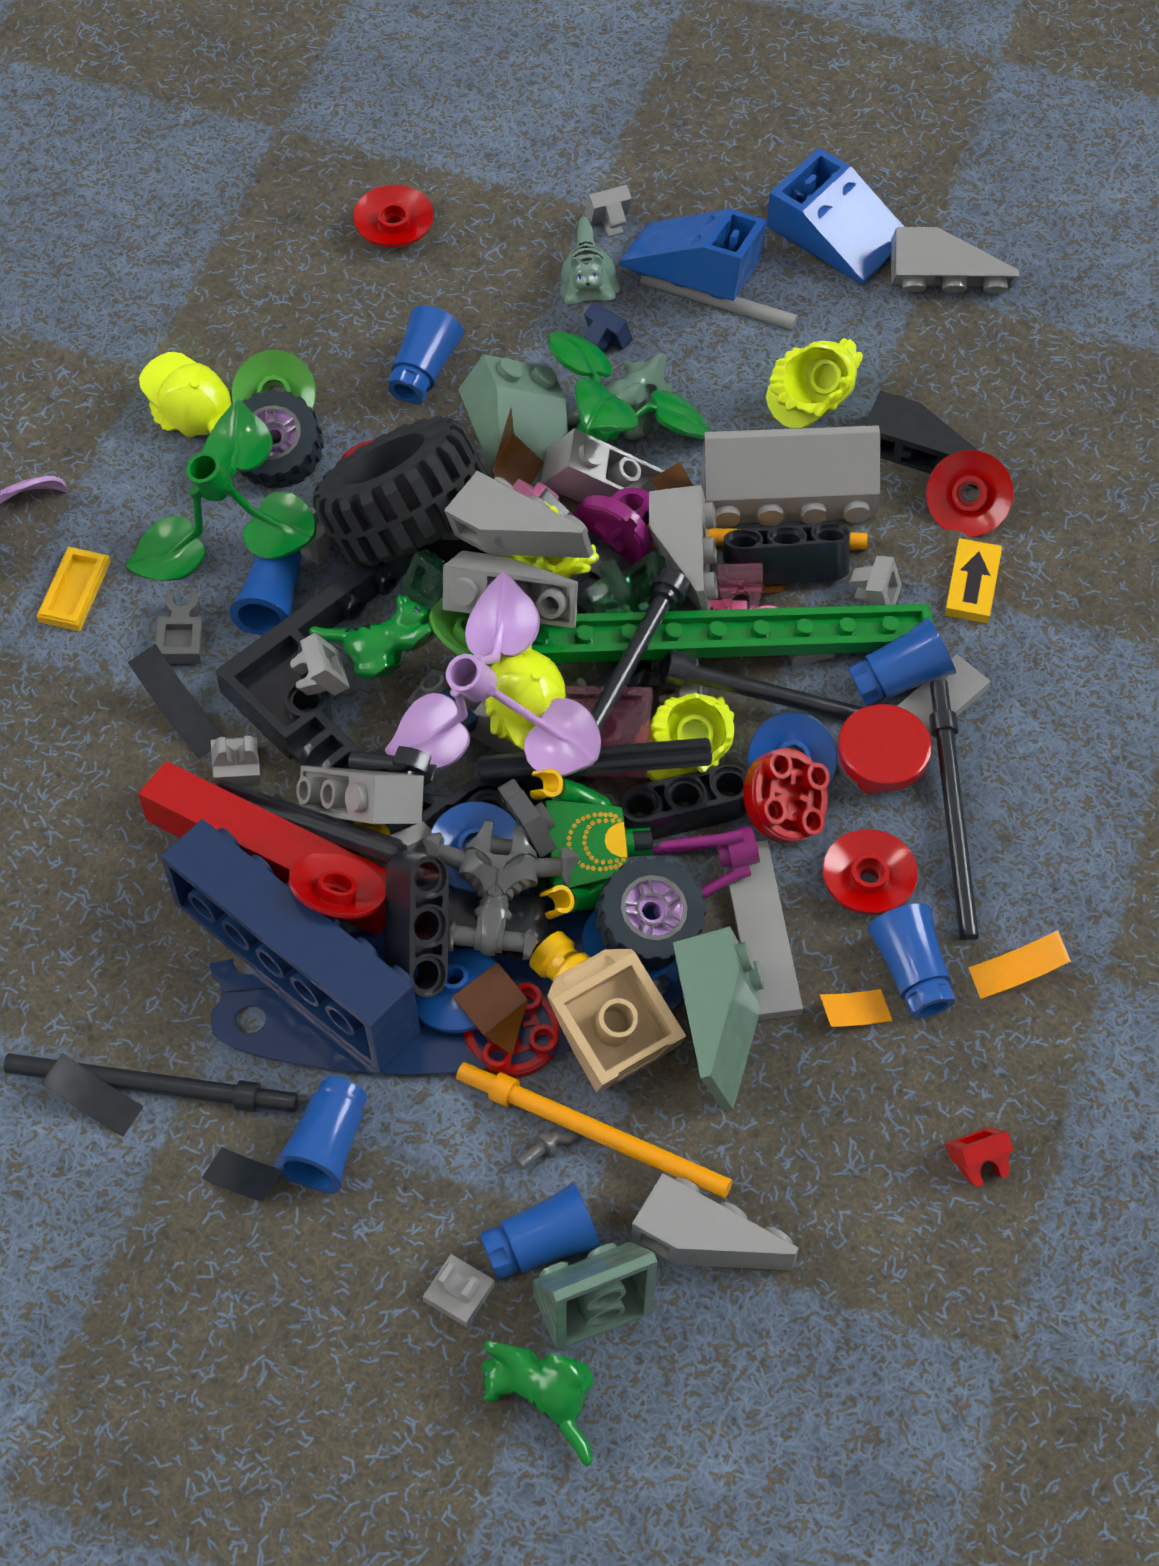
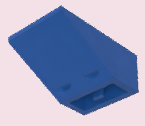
[767,148,904,285]
[619,209,767,301]

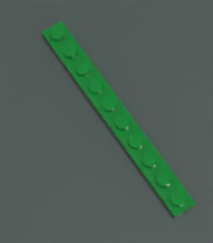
[532,604,934,663]

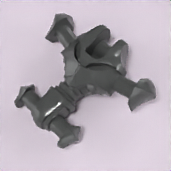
[422,821,580,960]

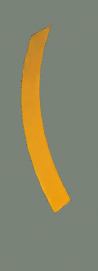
[820,930,1071,1027]

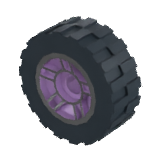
[238,390,324,488]
[594,856,707,970]

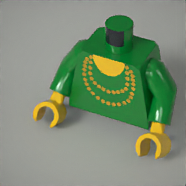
[530,768,653,919]

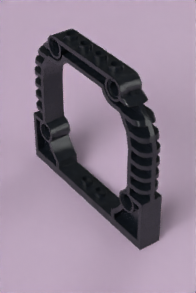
[215,473,652,835]

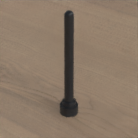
[590,568,691,733]
[660,649,864,721]

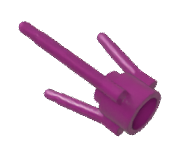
[652,826,760,899]

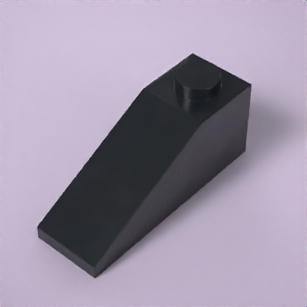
[865,391,978,489]

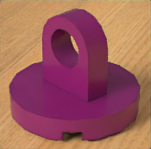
[572,487,653,567]

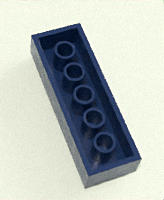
[160,819,421,1072]

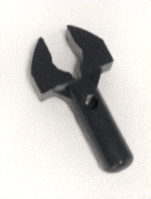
[348,746,437,786]

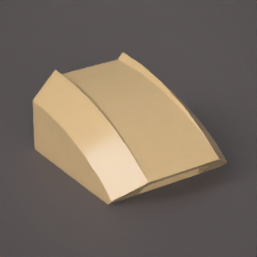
[547,949,686,1093]

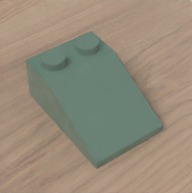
[458,354,568,495]
[673,927,765,1111]
[533,1242,658,1351]

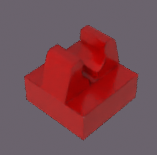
[945,1126,1013,1187]

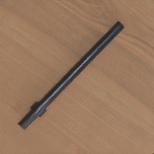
[929,679,979,940]
[4,1053,298,1113]

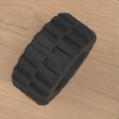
[313,416,488,566]

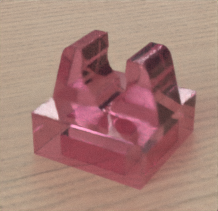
[717,563,763,610]

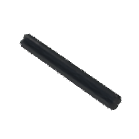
[477,738,712,783]
[218,781,408,864]

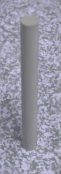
[640,275,798,330]

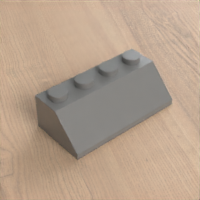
[700,425,880,528]

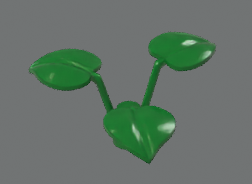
[546,332,710,443]
[125,399,317,581]

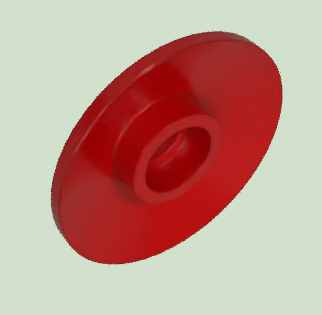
[353,185,434,248]
[926,450,1014,537]
[823,829,918,915]
[288,852,386,919]

